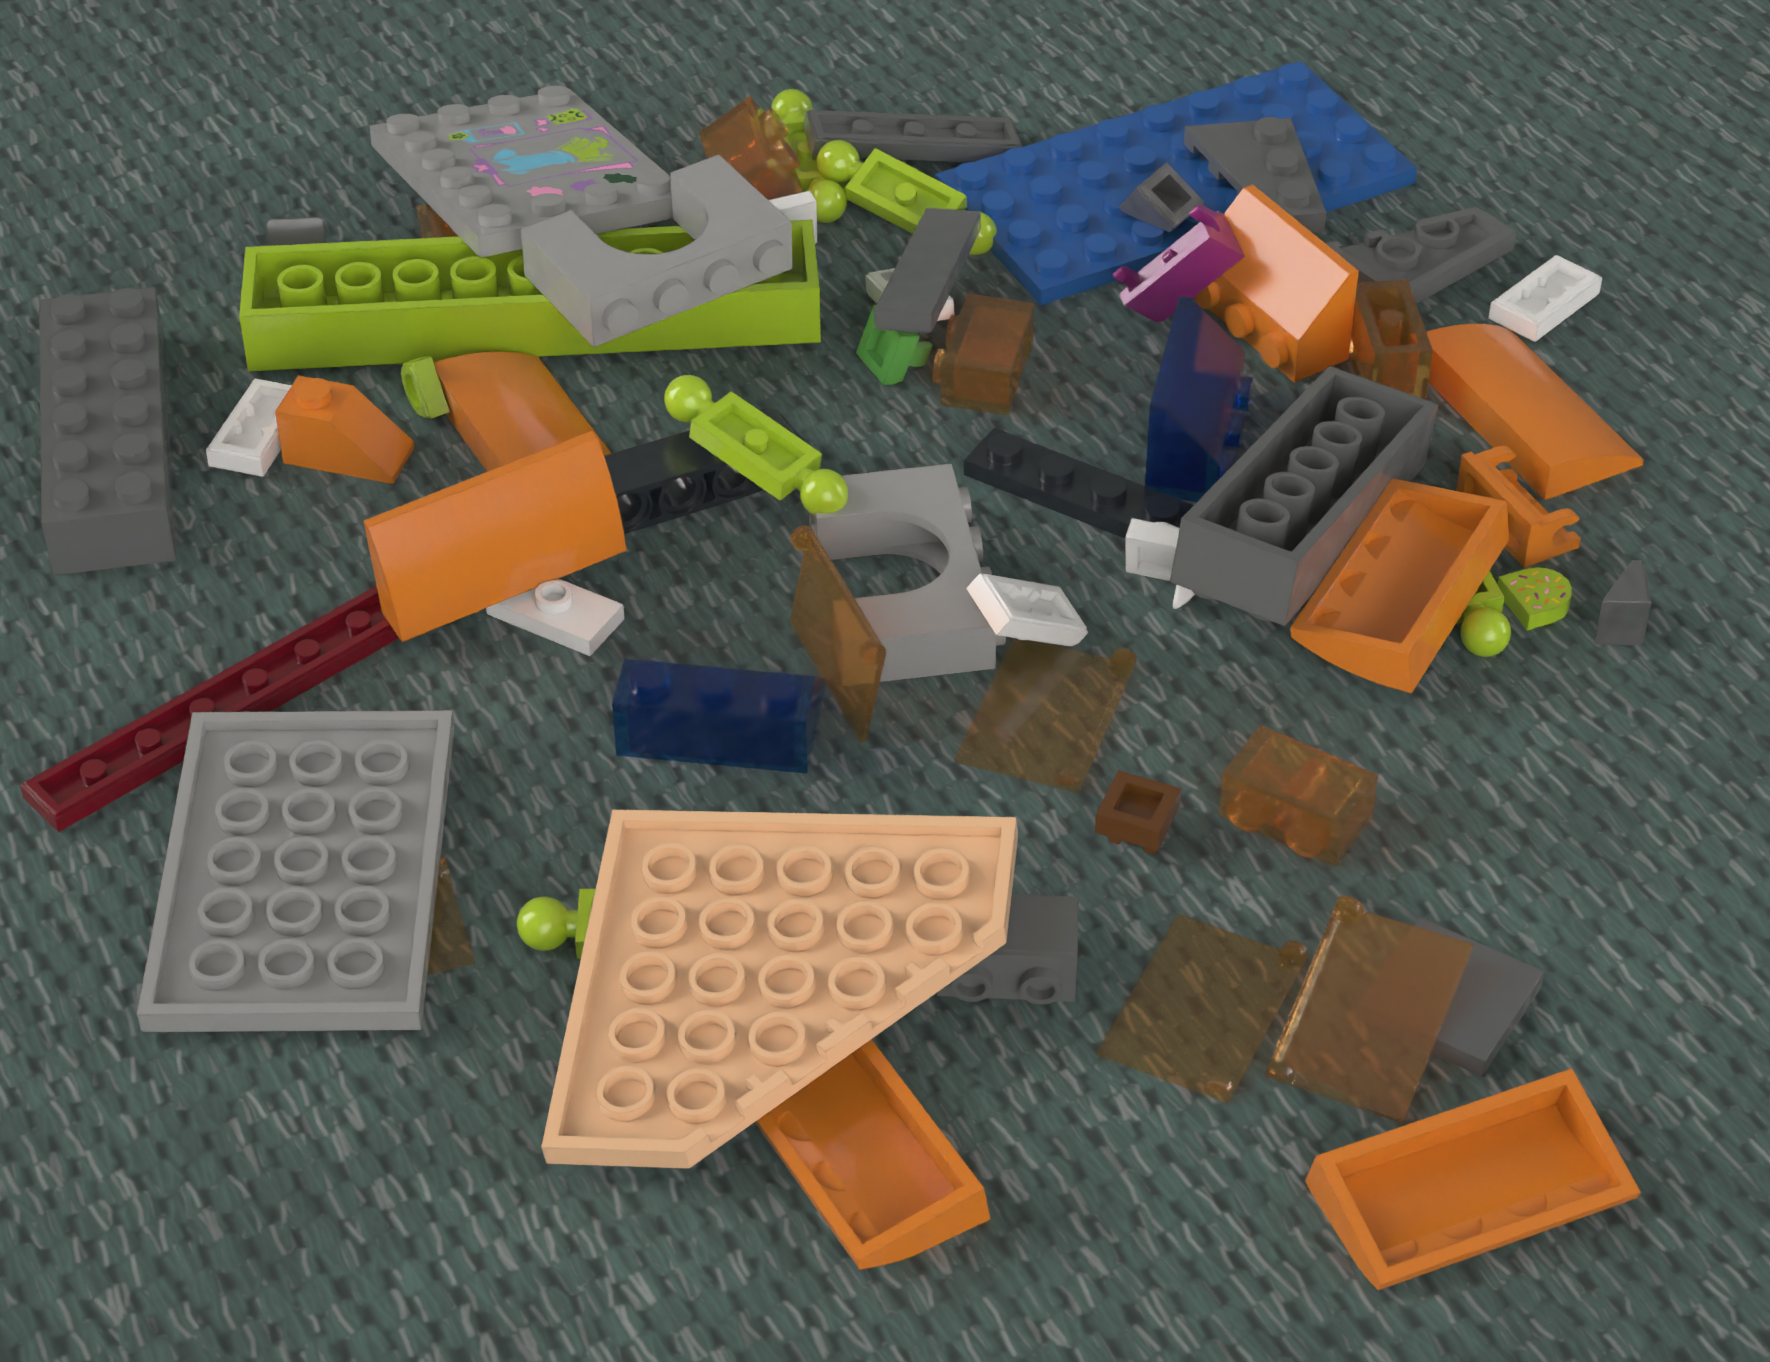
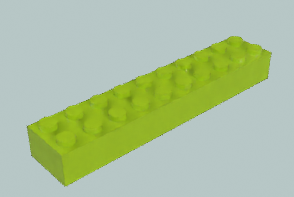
[239,219,821,371]

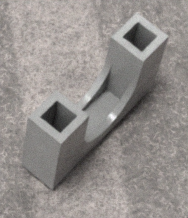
[521,154,793,347]
[809,464,1006,686]

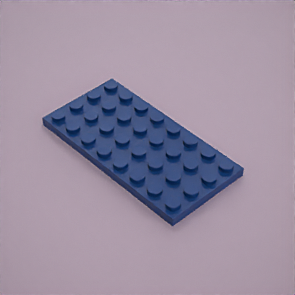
[935,61,1417,305]

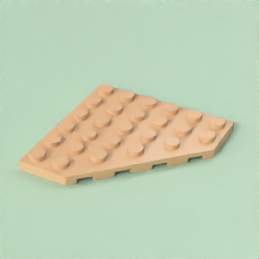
[541,810,1018,1169]

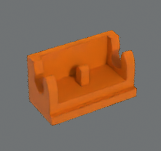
[1456,446,1581,568]

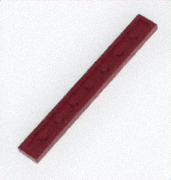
[20,586,399,833]

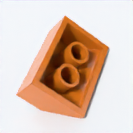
[1193,184,1359,383]

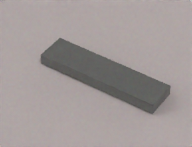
[803,110,1022,162]
[874,208,981,333]

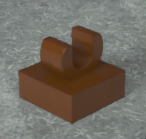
[1095,770,1181,855]

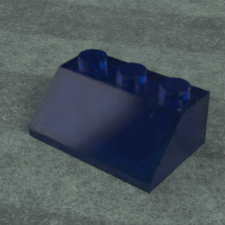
[1145,296,1253,502]
[612,659,826,774]

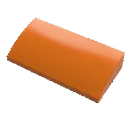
[1414,324,1644,500]
[433,351,612,472]
[363,431,627,642]
[1290,478,1509,693]
[755,1039,991,1270]
[1305,1068,1641,1290]

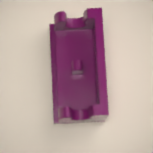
[1112,204,1245,322]

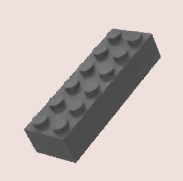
[39,287,176,575]
[1170,366,1439,626]

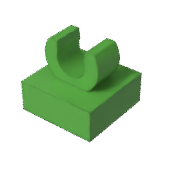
[856,305,933,385]

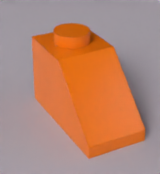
[275,375,415,484]

